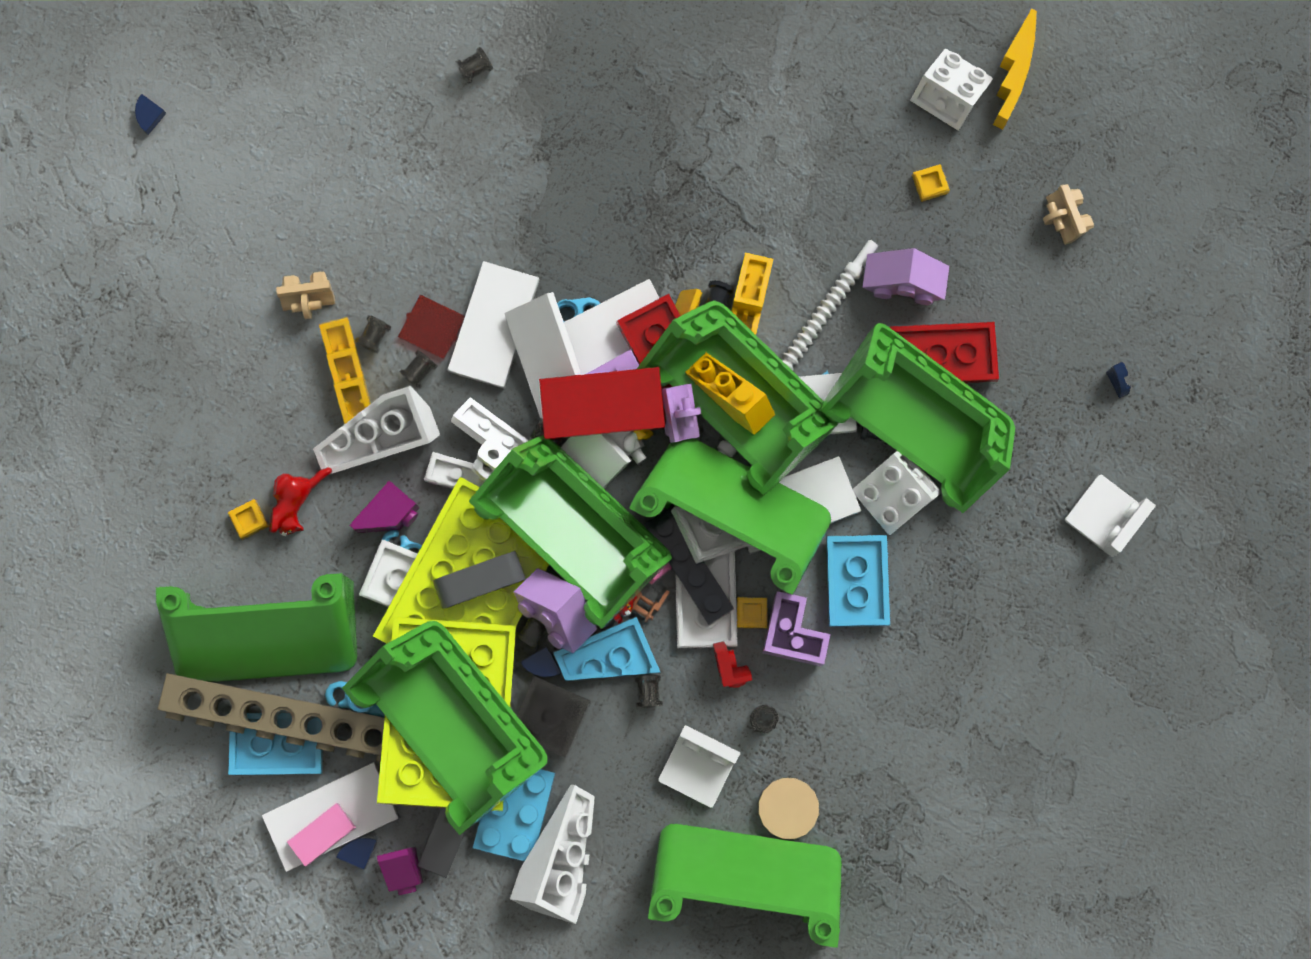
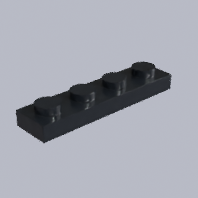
[644,508,734,625]

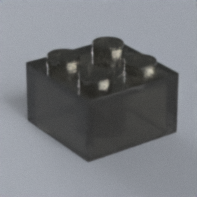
[517,676,592,758]

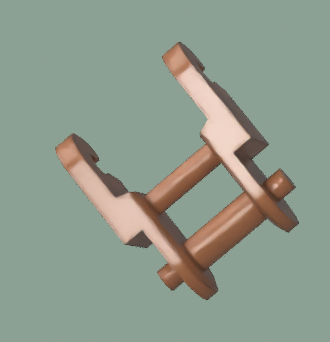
[631,590,670,623]

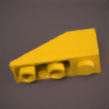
[685,352,775,435]

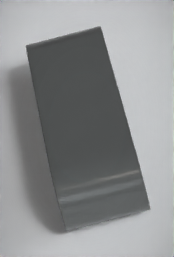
[433,551,526,609]

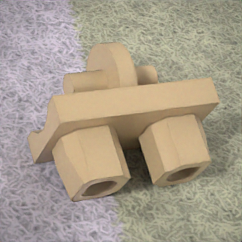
[1043,184,1094,244]
[276,272,335,319]

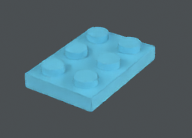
[826,535,890,627]
[228,713,323,775]
[473,769,555,861]

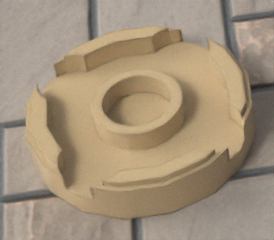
[758,778,819,839]

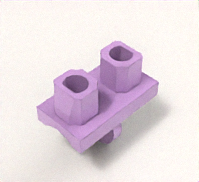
[662,384,701,442]

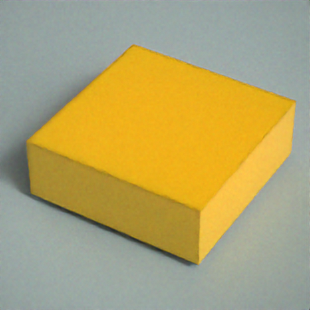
[912,164,950,202]
[228,499,269,540]
[737,597,767,629]

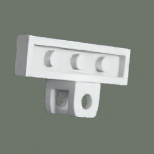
[451,398,529,481]

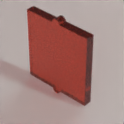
[398,295,465,359]

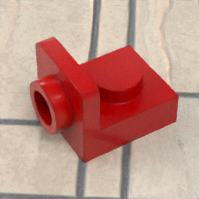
[713,641,753,688]

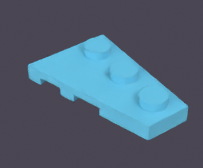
[554,617,661,681]

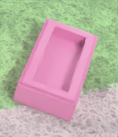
[287,803,356,867]

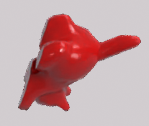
[269,467,332,536]

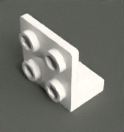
[910,49,993,131]
[853,451,942,535]
[1065,475,1156,557]
[659,725,740,807]

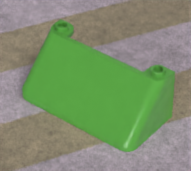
[637,301,839,495]
[821,323,1015,513]
[469,436,672,629]
[629,438,831,595]
[156,573,357,682]
[342,621,548,835]
[648,824,842,948]

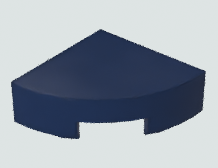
[135,94,166,135]
[1106,362,1131,398]
[520,647,562,677]
[336,838,378,869]

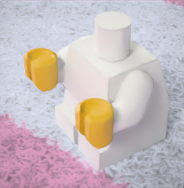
[608,429,653,465]

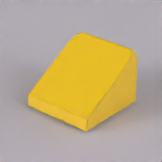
[675,289,702,316]

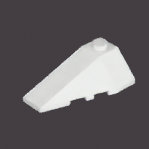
[313,386,440,474]
[510,785,595,924]

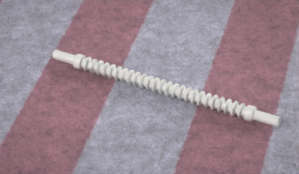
[717,240,878,458]

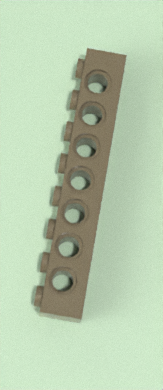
[157,673,384,762]

